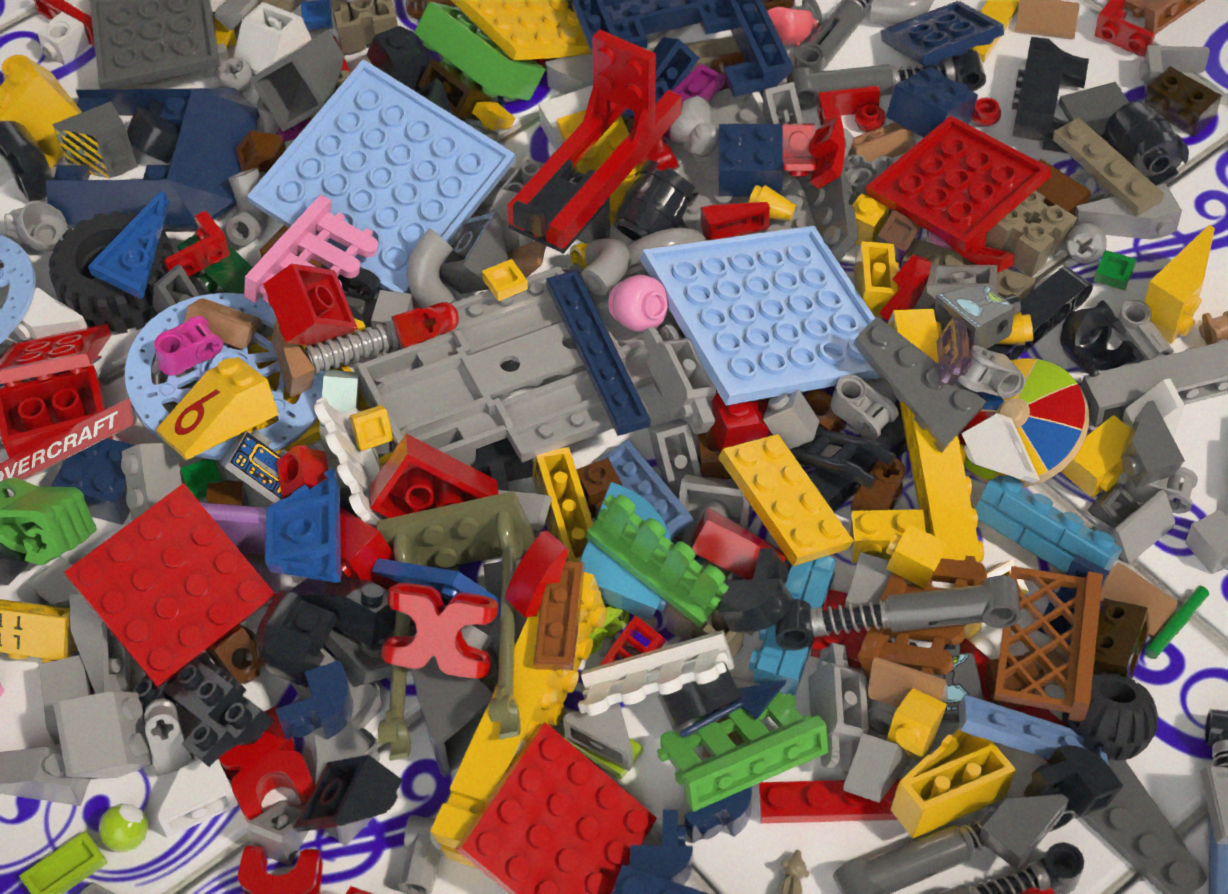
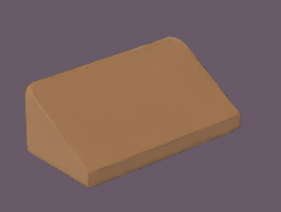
[1015,0,1080,39]
[848,122,914,162]
[184,298,262,349]
[1100,562,1178,639]
[868,657,948,708]

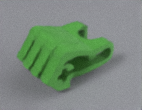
[0,477,97,565]

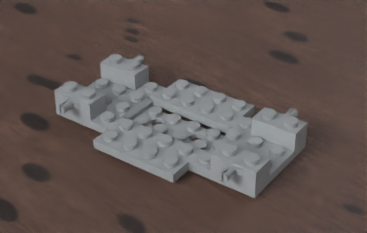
[357,264,686,467]

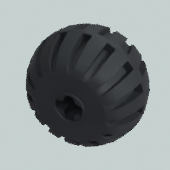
[1062,672,1158,761]

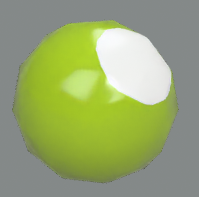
[99,803,148,852]

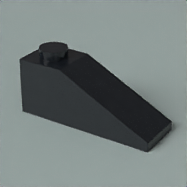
[289,578,396,647]

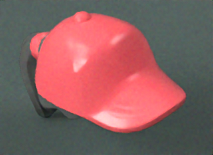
[767,0,822,47]

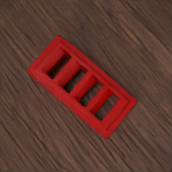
[700,202,770,241]
[599,615,667,666]

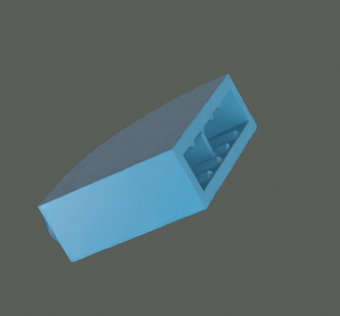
[579,482,671,621]

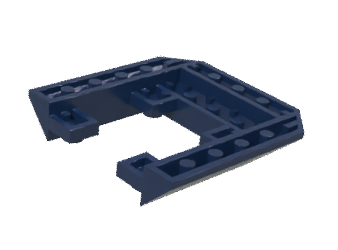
[572,0,793,120]
[46,88,259,229]

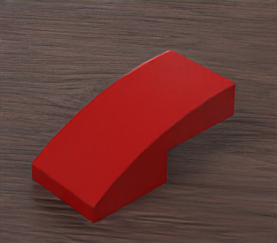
[808,117,845,189]
[943,234,1015,272]
[879,254,932,322]
[504,531,569,617]

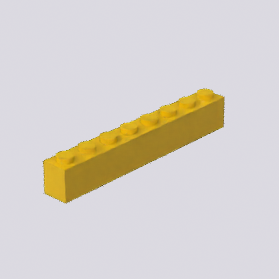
[888,309,984,563]

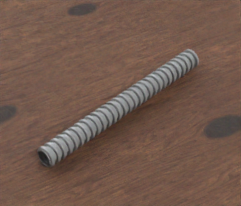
[304,263,585,375]

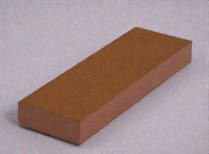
[533,561,585,670]

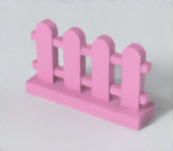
[244,194,378,303]

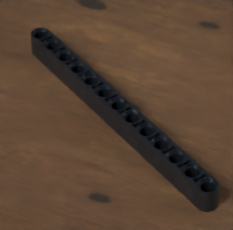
[808,266,1093,512]

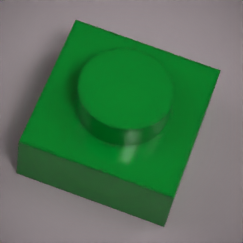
[1094,250,1137,291]
[180,459,222,500]

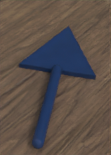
[680,680,787,737]

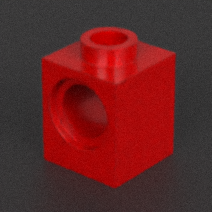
[276,445,329,499]

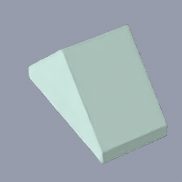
[320,370,360,427]

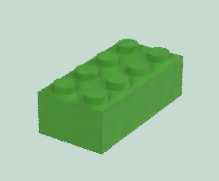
[414,2,546,101]

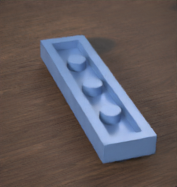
[600,439,695,539]
[958,694,1109,765]

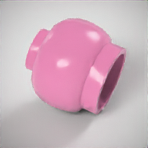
[608,275,669,332]

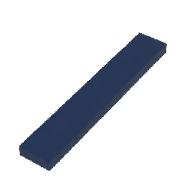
[546,270,651,436]

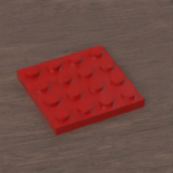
[866,115,1051,252]
[64,483,276,689]
[455,722,657,894]

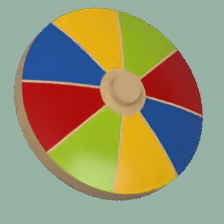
[958,358,1089,488]

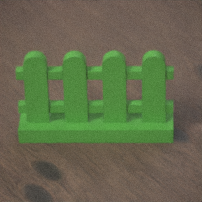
[585,494,729,628]
[657,691,829,812]

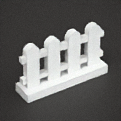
[314,397,388,529]
[578,630,734,716]

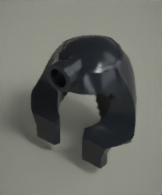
[1060,300,1145,377]

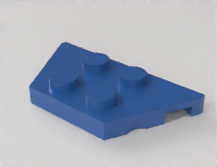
[265,468,341,583]

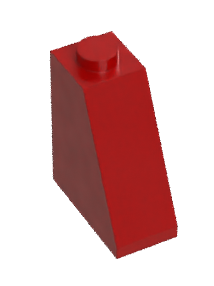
[691,507,788,580]

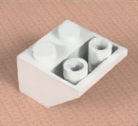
[233,2,311,74]

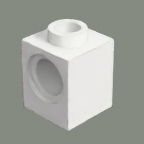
[37,12,90,65]

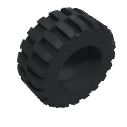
[48,211,174,334]

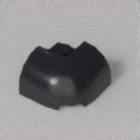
[0,121,53,202]
[255,590,338,688]

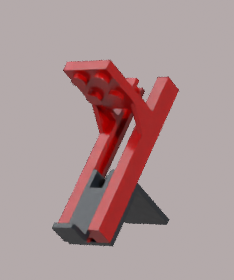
[507,29,682,254]

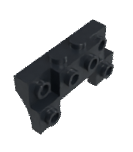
[1011,36,1089,153]
[131,658,274,768]

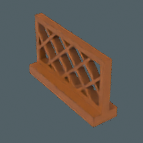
[993,566,1103,722]

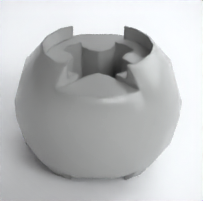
[215,58,253,94]
[1065,223,1107,263]

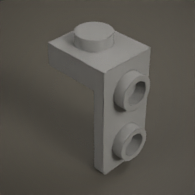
[1139,45,1209,94]

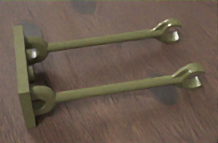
[377,491,537,761]

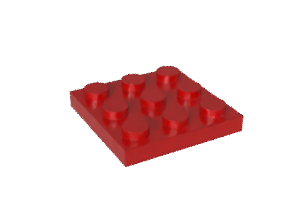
[0,324,111,387]

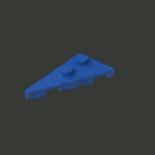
[88,191,169,299]
[372,558,501,617]

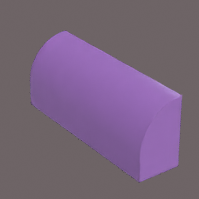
[201,503,266,555]

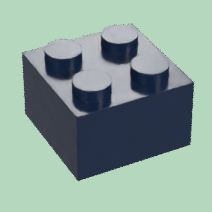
[886,67,979,138]
[719,124,783,196]
[51,438,135,525]

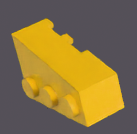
[891,728,1016,838]

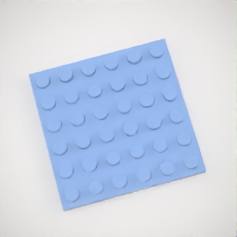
[247,59,516,294]
[640,226,880,405]

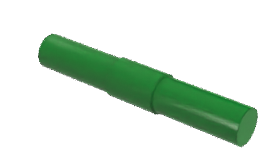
[1145,585,1210,659]

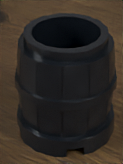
[1105,102,1189,186]
[613,160,699,242]

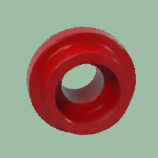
[971,97,1001,126]
[855,104,886,132]

